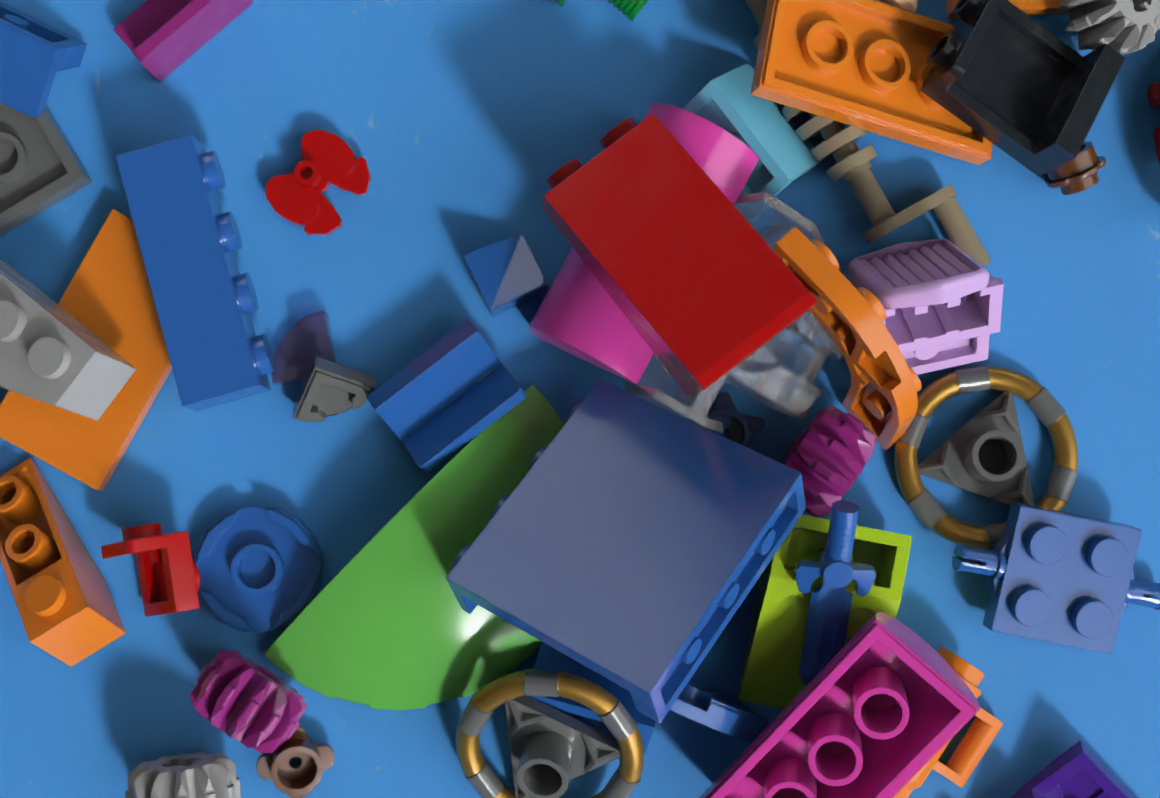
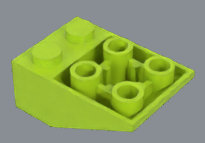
[737,515,912,709]

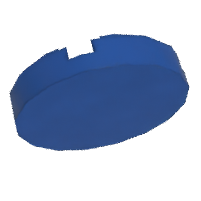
[195,506,324,632]

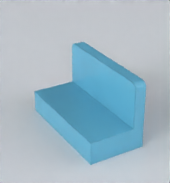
[683,64,821,216]

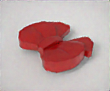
[266,129,371,235]

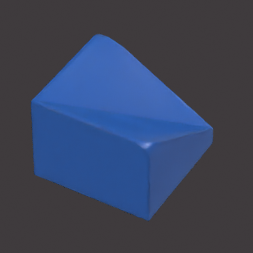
[463,233,549,317]

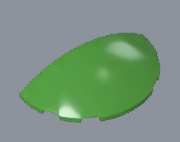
[264,384,564,710]

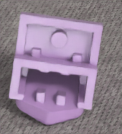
[848,239,1004,375]

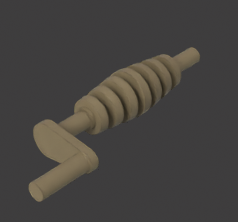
[744,0,992,267]

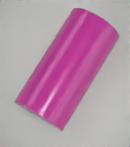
[528,103,759,385]
[699,612,980,798]

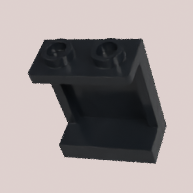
[920,0,1125,177]

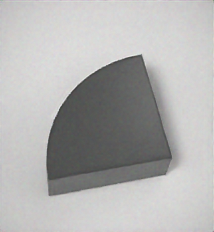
[293,356,376,422]

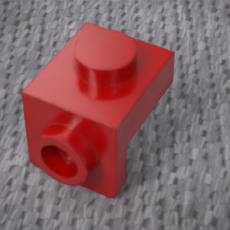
[101,523,200,617]

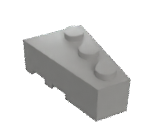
[0,260,136,421]

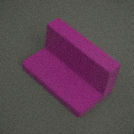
[113,0,253,82]

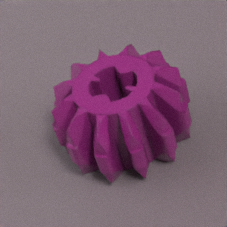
[780,406,876,518]
[189,651,307,753]

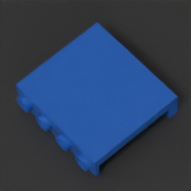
[446,379,806,723]

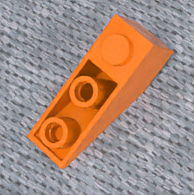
[0,458,126,667]

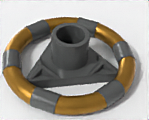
[894,365,1078,550]
[456,669,644,798]

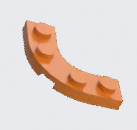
[774,227,922,451]

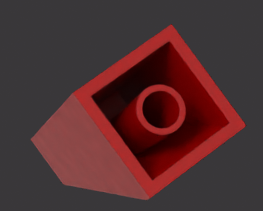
[542,113,818,397]

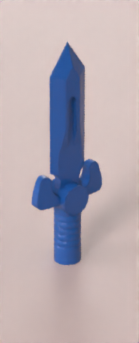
[795,500,876,686]

